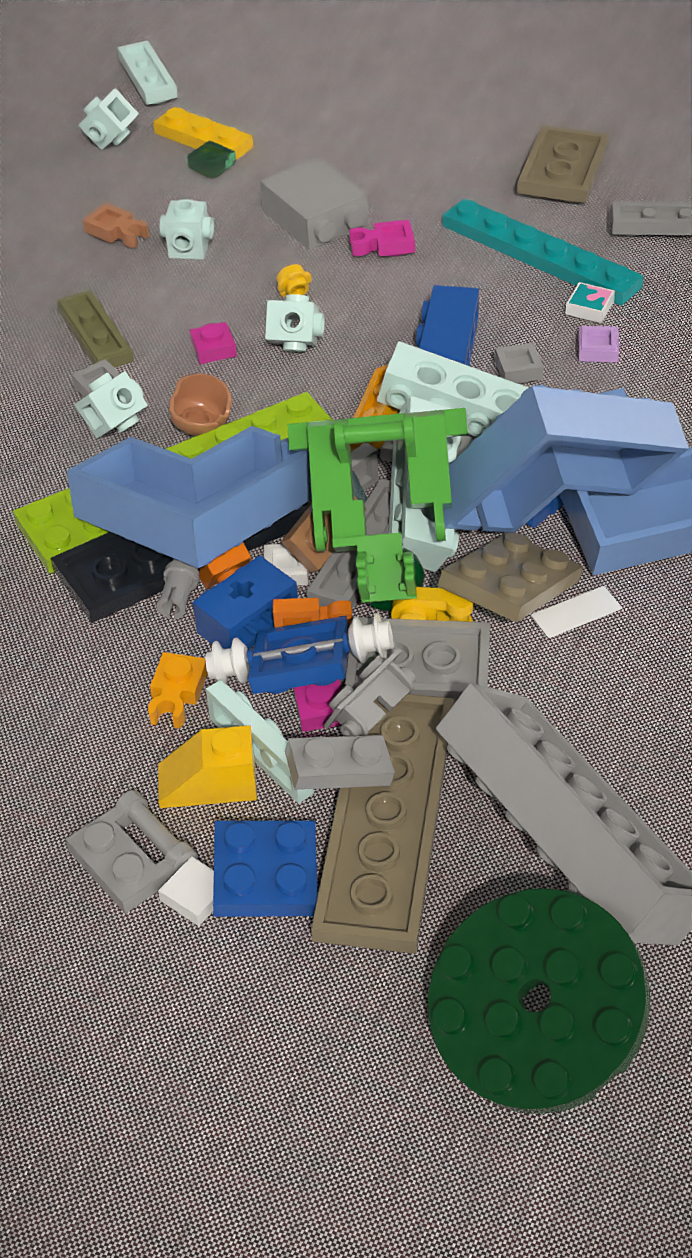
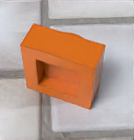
[199,543,252,589]

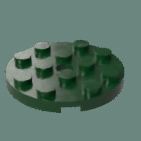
[428,888,650,1114]

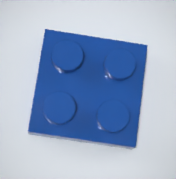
[213,821,318,917]

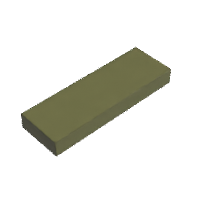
[56,290,134,368]

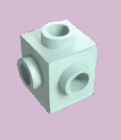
[78,88,139,151]
[160,199,214,259]
[265,295,325,352]
[74,371,148,438]

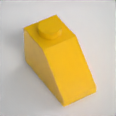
[158,725,257,808]

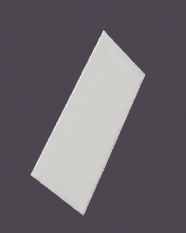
[530,586,623,638]

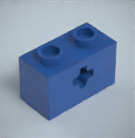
[192,555,298,649]

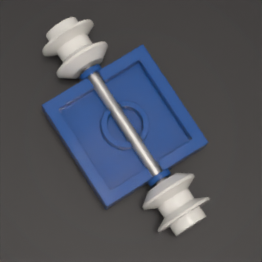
[205,613,394,694]

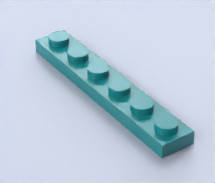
[442,198,644,306]

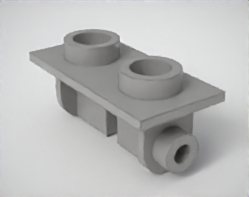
[324,649,416,736]

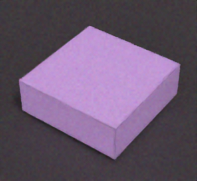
[579,326,619,362]

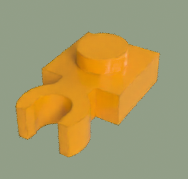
[148,652,208,729]

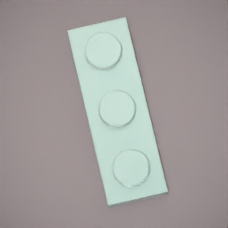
[117,40,178,105]
[206,679,314,804]

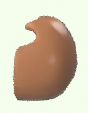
[168,373,232,436]

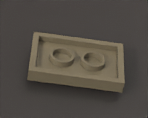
[517,125,610,203]
[438,532,583,623]

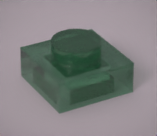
[187,140,236,179]

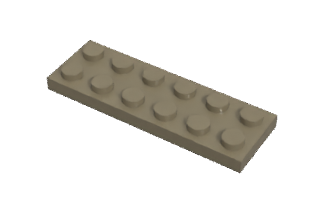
[311,694,454,954]

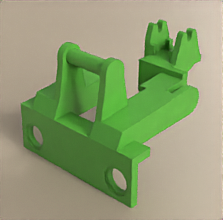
[287,408,468,603]

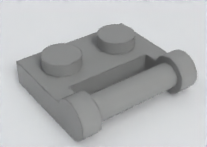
[65,790,198,914]

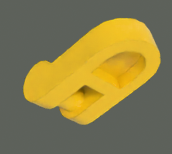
[391,587,474,622]

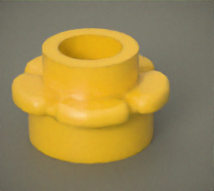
[276,264,312,297]

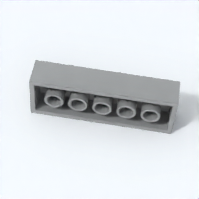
[436,683,692,946]

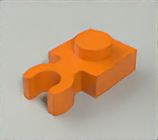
[273,597,352,628]

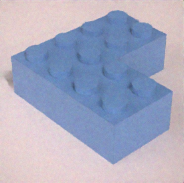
[443,385,689,533]
[560,388,692,575]
[67,426,312,568]

